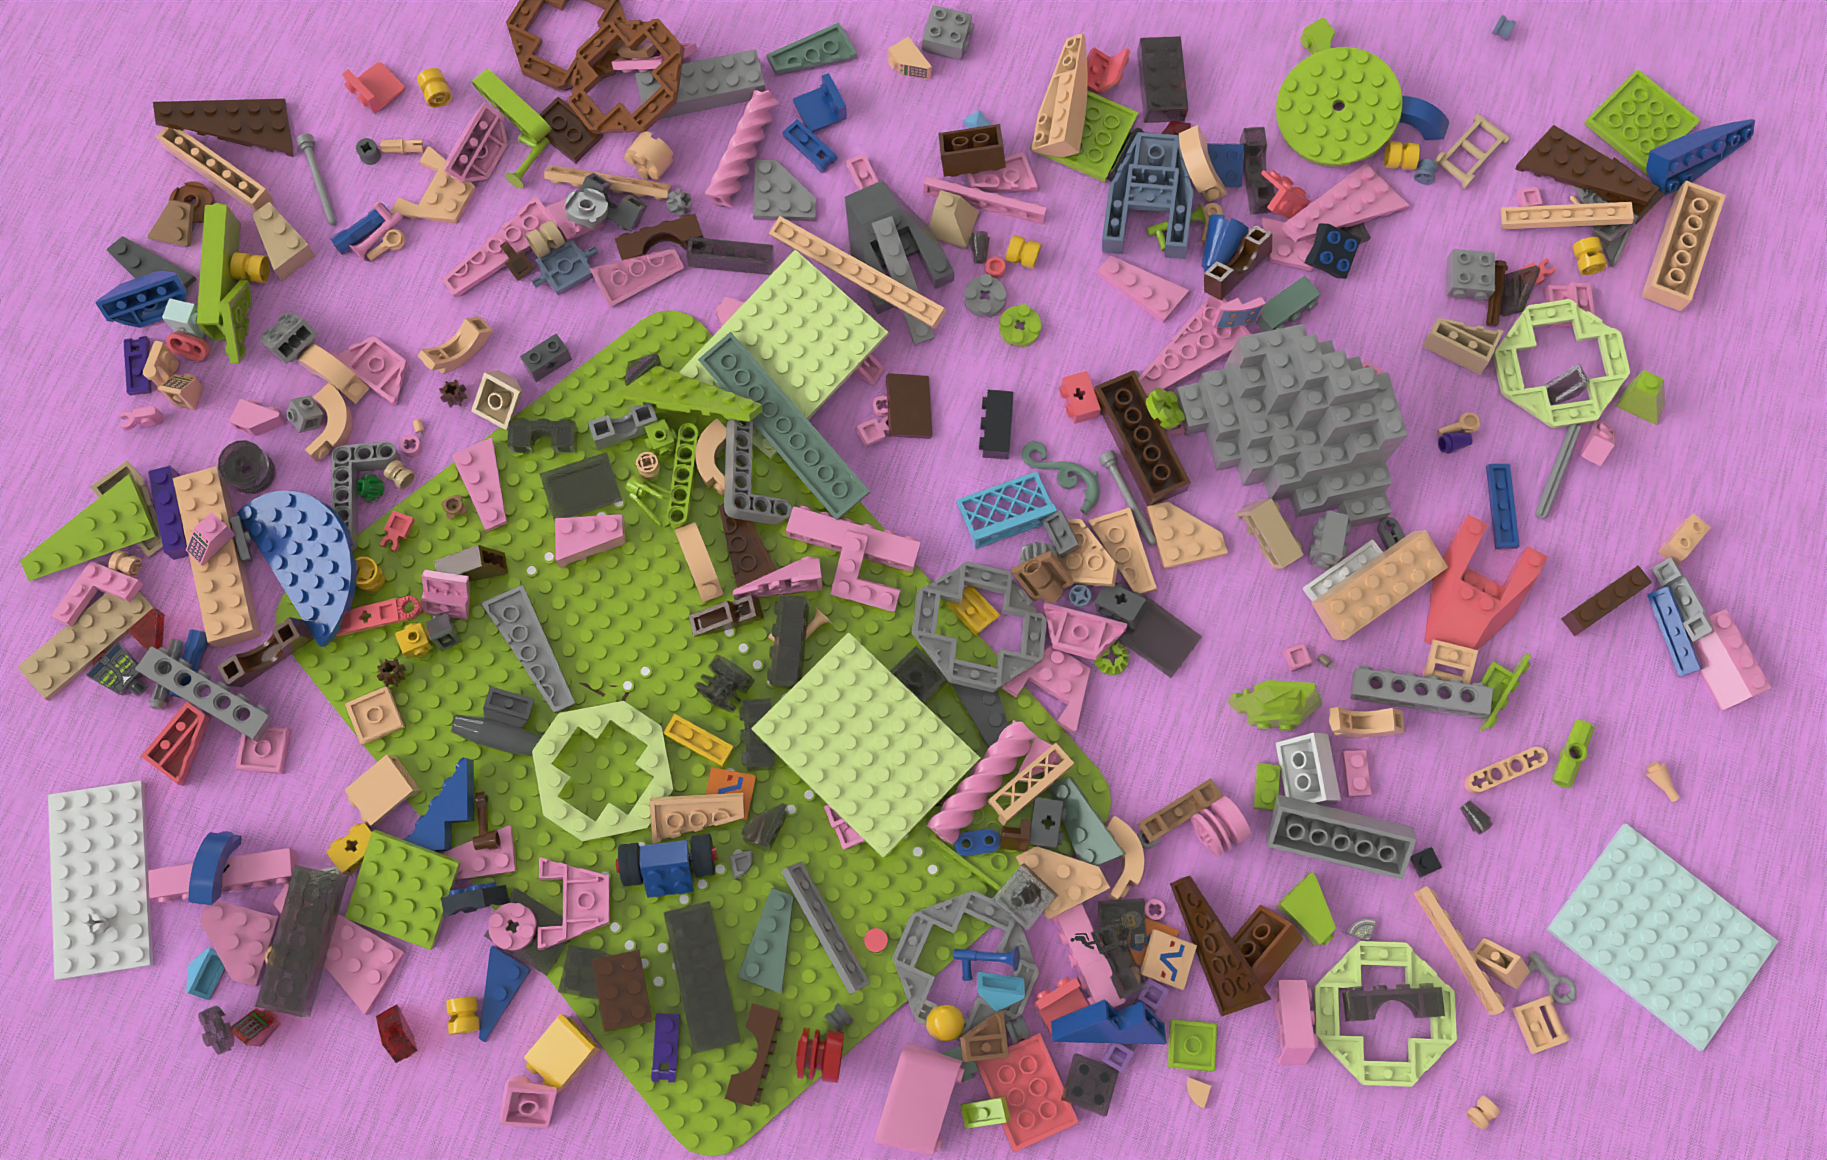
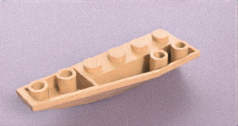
[1032,33,1088,158]

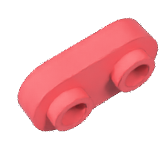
[166,331,210,361]

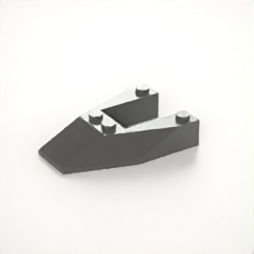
[845,180,954,314]

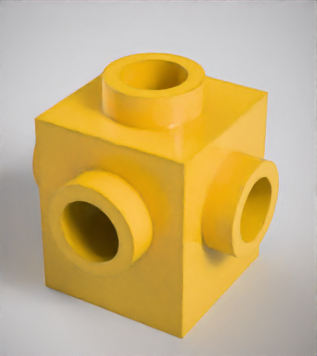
[395,623,433,659]

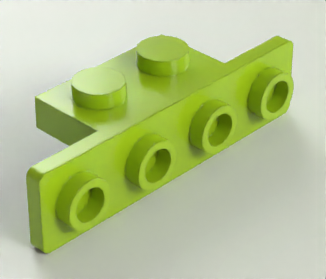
[1470,653,1531,732]

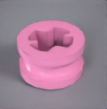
[873,396,888,417]
[400,435,422,457]
[1143,899,1166,921]

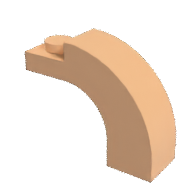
[1179,125,1227,203]
[418,316,494,374]
[295,344,370,404]
[305,383,353,462]
[695,419,726,496]
[674,522,724,602]
[1329,707,1405,737]
[1106,816,1145,901]

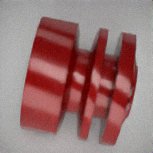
[795,1027,844,1083]

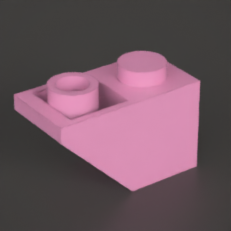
[229,399,286,436]
[1581,421,1615,466]

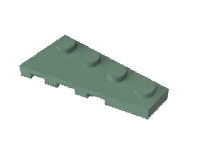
[767,22,858,75]
[1050,777,1126,866]
[738,888,794,994]

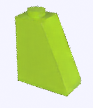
[1616,370,1665,425]
[1276,872,1337,947]

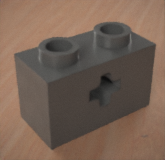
[520,333,572,382]
[1094,582,1148,630]
[1028,797,1066,850]

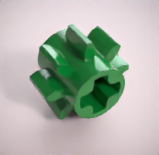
[356,474,384,502]

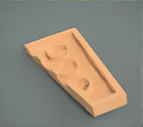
[1088,508,1157,595]
[650,793,744,844]

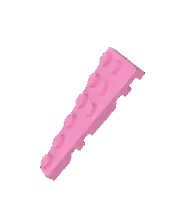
[1281,163,1410,242]
[1138,296,1251,397]
[273,883,406,1015]

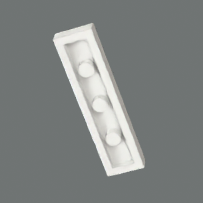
[1302,539,1383,602]

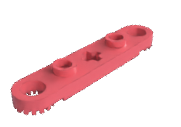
[335,596,422,637]

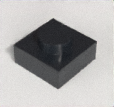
[1410,847,1442,878]

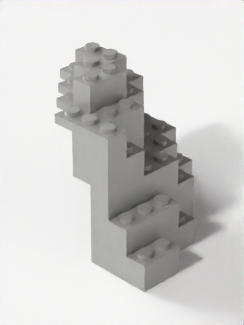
[1175,324,1408,527]

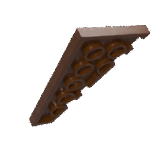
[1515,125,1659,206]

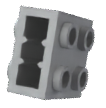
[922,5,974,60]
[1446,249,1495,301]
[259,311,318,364]
[1308,510,1351,570]

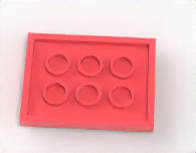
[975,1033,1079,1153]

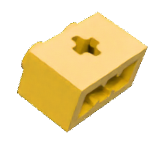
[326,822,374,876]

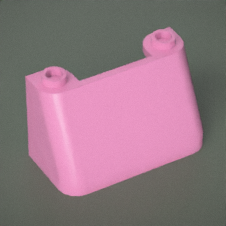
[874,1042,965,1156]

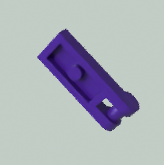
[124,336,152,396]
[651,1013,680,1083]

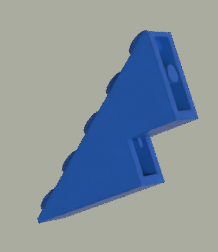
[404,757,474,852]
[1051,999,1167,1044]

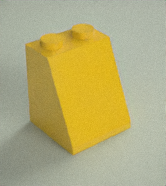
[524,1014,601,1092]

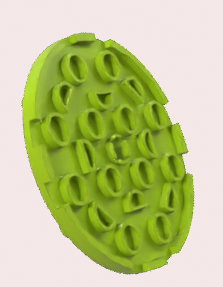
[1276,47,1402,167]

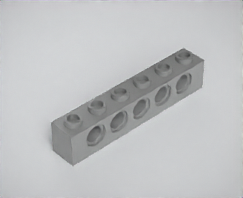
[135,646,274,742]
[1350,666,1493,719]

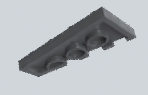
[106,236,197,288]
[949,664,1008,748]

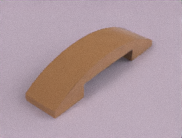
[1138,778,1223,843]

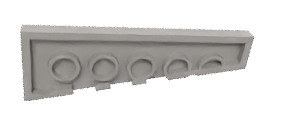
[482,585,576,714]

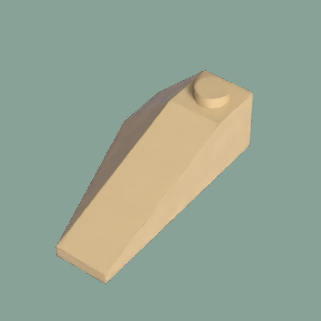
[90,460,163,557]

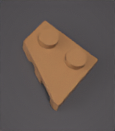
[147,200,194,246]
[960,1011,1009,1062]

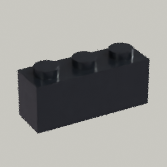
[979,390,1014,460]

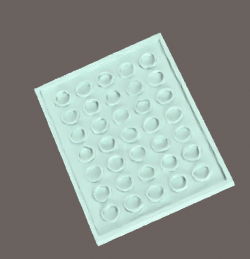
[1546,823,1779,1051]

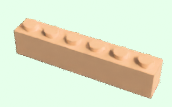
[156,127,274,212]

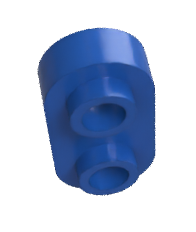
[954,829,1000,857]

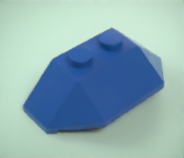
[95,270,188,328]

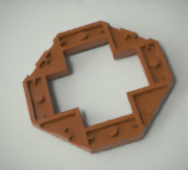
[506,0,627,91]
[568,19,685,134]

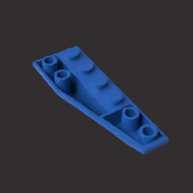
[1646,119,1756,197]

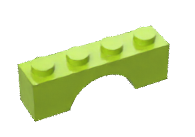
[1300,17,1335,54]

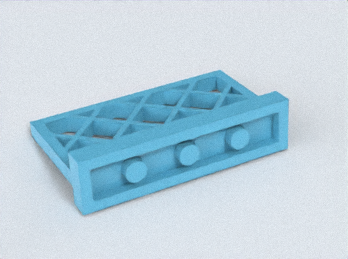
[956,471,1057,550]

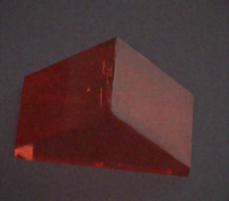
[128,608,165,651]

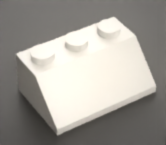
[1276,733,1341,805]

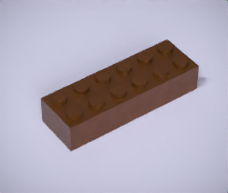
[1094,370,1191,506]

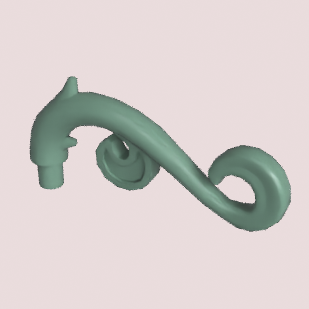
[1021,441,1100,515]

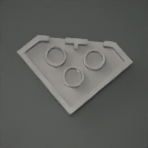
[753,160,816,221]

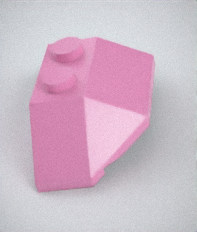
[444,102,507,183]

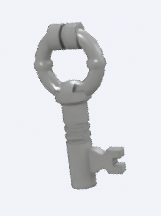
[1527,951,1577,1005]

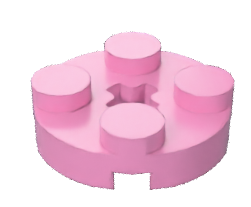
[488,903,537,951]

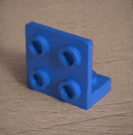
[793,73,847,133]
[1207,143,1244,187]

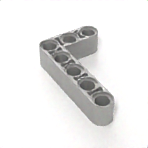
[724,419,792,525]
[332,442,401,551]

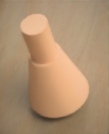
[1645,761,1680,802]

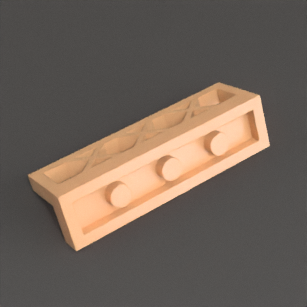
[987,743,1074,826]

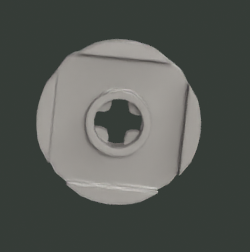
[565,188,608,228]
[964,274,1007,317]

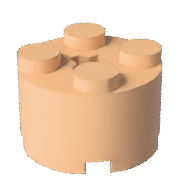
[624,132,674,180]

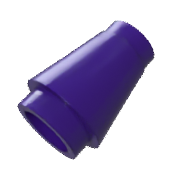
[1438,433,1473,454]

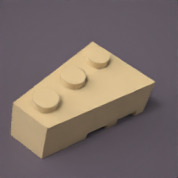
[252,202,315,281]
[1422,318,1504,375]
[1234,498,1304,569]

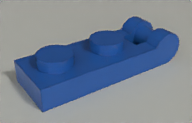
[782,119,838,173]

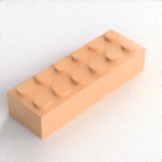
[1641,181,1726,311]
[1311,530,1448,640]

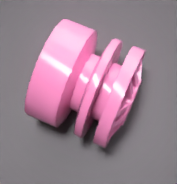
[1191,796,1251,858]

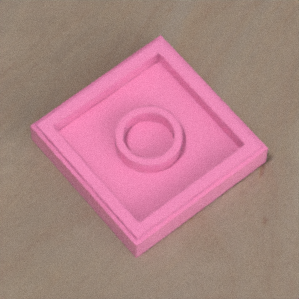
[235,726,291,774]

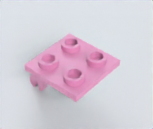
[546,199,604,241]

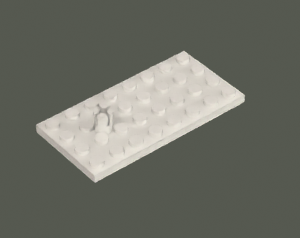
[48,781,153,980]

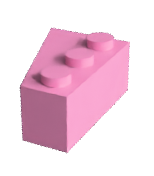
[555,514,626,568]
[1274,980,1318,1065]

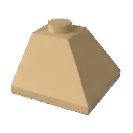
[929,190,979,249]
[471,370,522,430]

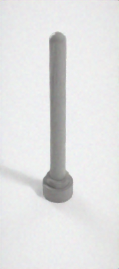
[296,134,337,225]
[1098,450,1156,545]

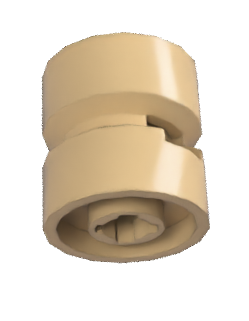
[525,220,565,259]

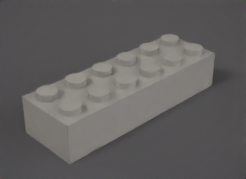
[635,49,766,119]
[1266,795,1417,880]

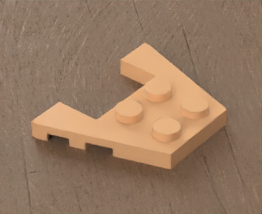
[390,146,476,223]

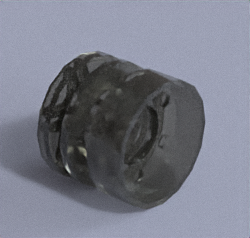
[218,440,275,494]
[694,654,755,713]

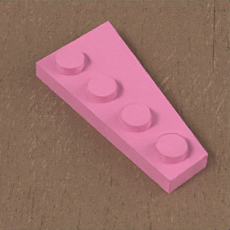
[452,437,508,533]

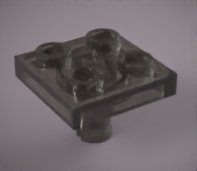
[993,863,1058,931]

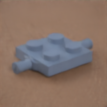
[531,239,598,295]

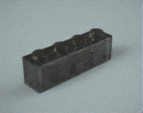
[686,237,775,275]
[767,595,810,689]

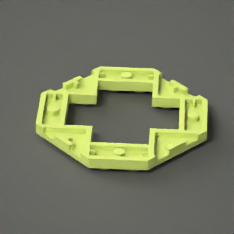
[1493,299,1630,429]
[532,701,673,842]
[1313,941,1457,1087]

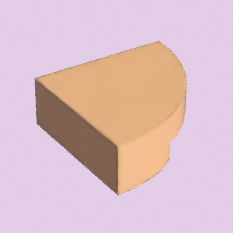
[1186,1077,1211,1109]

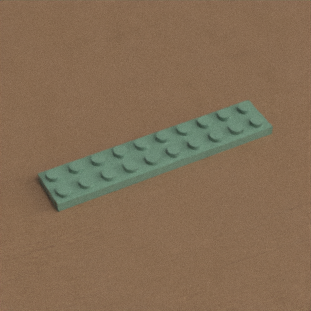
[698,332,871,520]

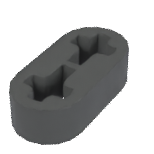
[1377,517,1405,550]

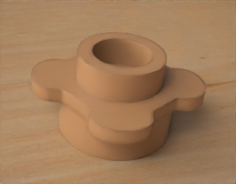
[441,494,467,519]

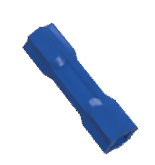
[330,203,392,255]
[170,629,208,699]

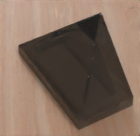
[625,353,661,387]
[1544,364,1590,405]

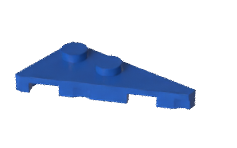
[479,946,531,1042]

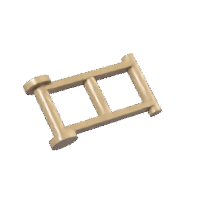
[1434,114,1510,190]

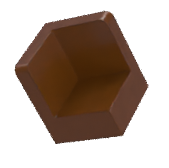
[1000,819,1031,852]

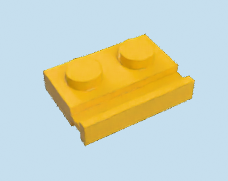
[946,586,1000,636]

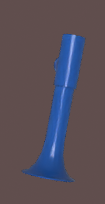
[953,946,1020,981]

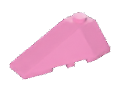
[733,557,823,601]

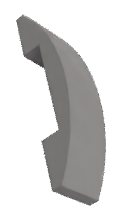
[1652,557,1714,642]

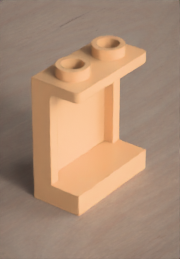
[345,754,422,826]

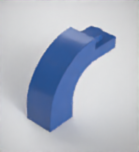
[1400,95,1450,140]
[188,831,242,905]

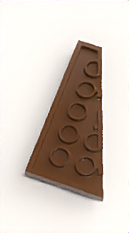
[153,98,293,157]
[1170,875,1271,1017]

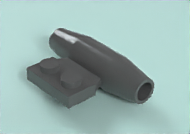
[451,686,542,756]

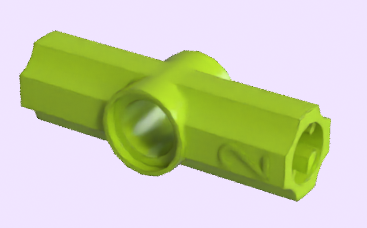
[1551,719,1595,789]

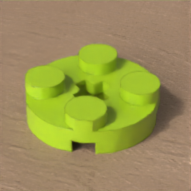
[999,304,1041,348]
[1146,388,1185,430]

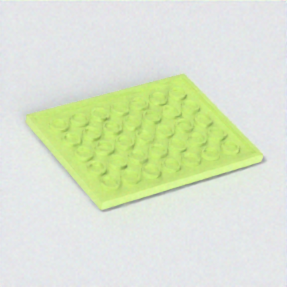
[679,250,889,460]
[751,632,980,859]

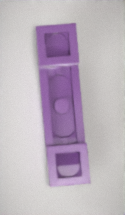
[1102,978,1170,1073]

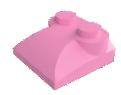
[500,1075,557,1128]

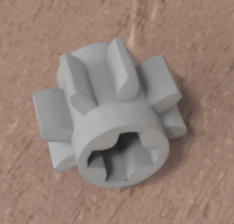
[666,188,692,217]

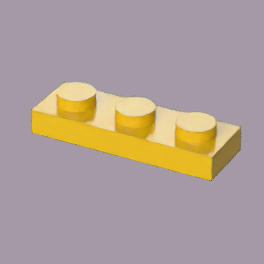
[663,714,734,768]

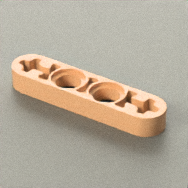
[1465,747,1548,794]

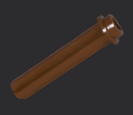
[1486,260,1508,327]

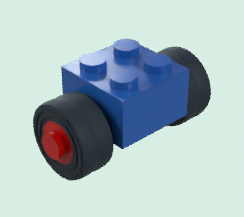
[616,834,718,898]

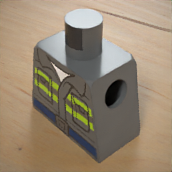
[86,642,148,697]

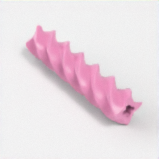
[705,90,781,208]
[927,720,1038,844]

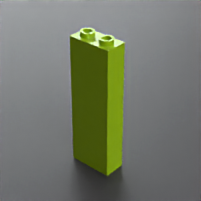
[197,203,241,341]

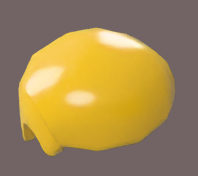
[926,1005,965,1041]

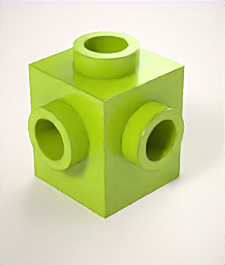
[644,419,677,457]

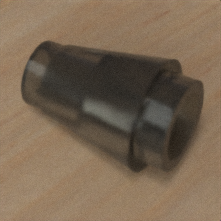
[969,231,990,264]
[1460,800,1494,835]

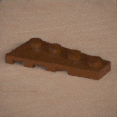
[719,502,777,588]

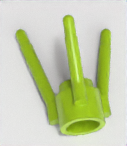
[626,475,670,526]

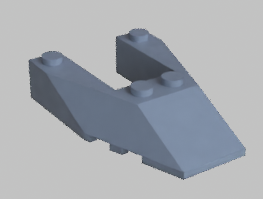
[1102,132,1194,259]

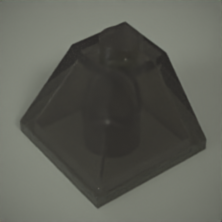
[741,803,789,853]

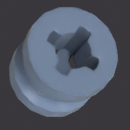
[1492,15,1516,41]
[1414,159,1438,185]
[1069,585,1091,607]

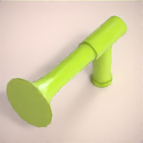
[505,133,550,189]
[1146,203,1206,251]

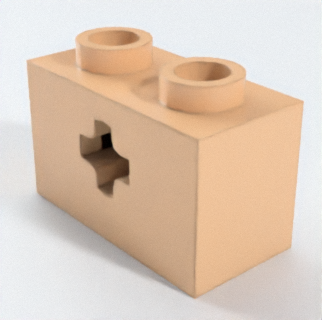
[1657,513,1711,564]

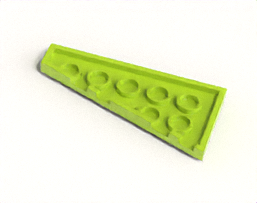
[616,365,762,422]
[20,473,158,581]

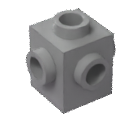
[286,395,323,433]

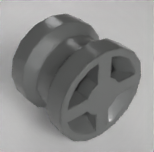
[356,138,381,165]
[824,1003,854,1032]
[1005,1015,1031,1045]

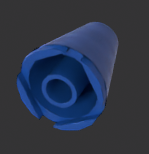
[1201,214,1249,272]

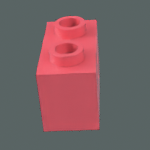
[1059,371,1101,424]

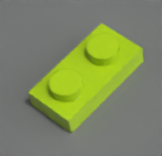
[1253,763,1281,811]
[960,1096,1011,1129]

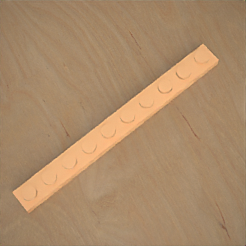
[769,216,946,329]

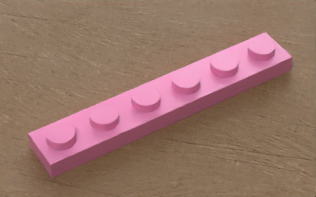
[923,177,1047,225]

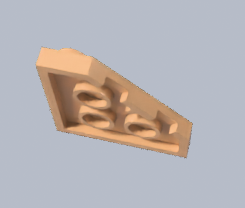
[1146,502,1228,570]
[1056,519,1118,587]
[1015,846,1110,920]

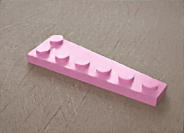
[442,196,560,298]

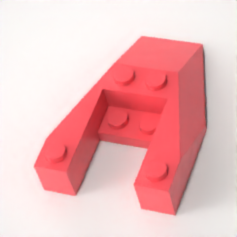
[1424,514,1548,650]

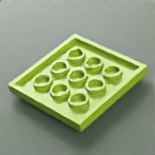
[1584,69,1701,175]
[1030,90,1139,183]
[929,780,1054,895]
[345,830,462,950]

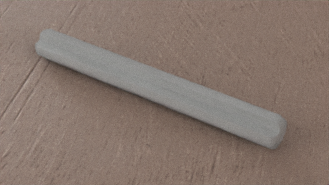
[1535,424,1582,519]

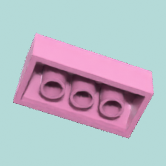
[1692,609,1771,711]

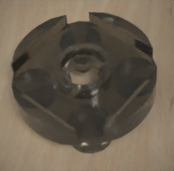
[198,1005,234,1055]

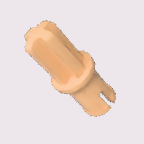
[380,138,424,155]

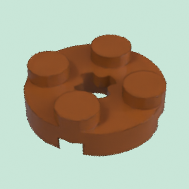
[169,181,214,223]

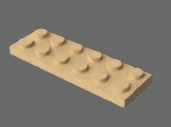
[17,591,156,701]

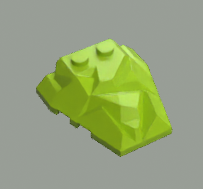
[1228,680,1322,732]

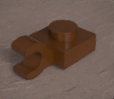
[500,241,535,281]

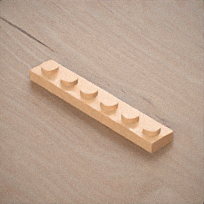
[544,165,672,200]
[1500,202,1634,229]
[1414,886,1505,1015]

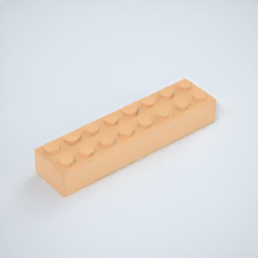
[173,466,261,649]

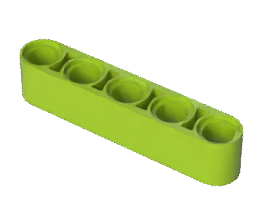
[471,68,551,144]
[667,423,700,530]

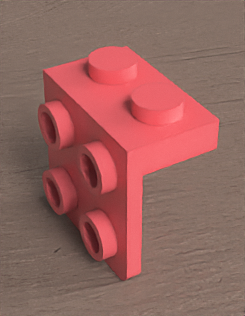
[1087,47,1130,95]
[342,62,405,114]
[1261,170,1311,219]
[1033,977,1089,1043]

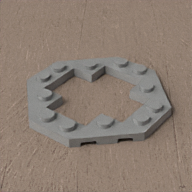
[911,561,1047,692]
[892,890,1039,1041]

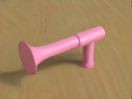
[349,201,403,262]

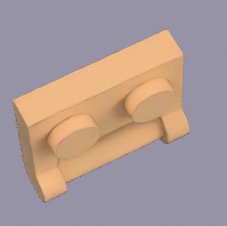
[143,341,179,393]
[1423,639,1478,684]
[1512,995,1571,1054]

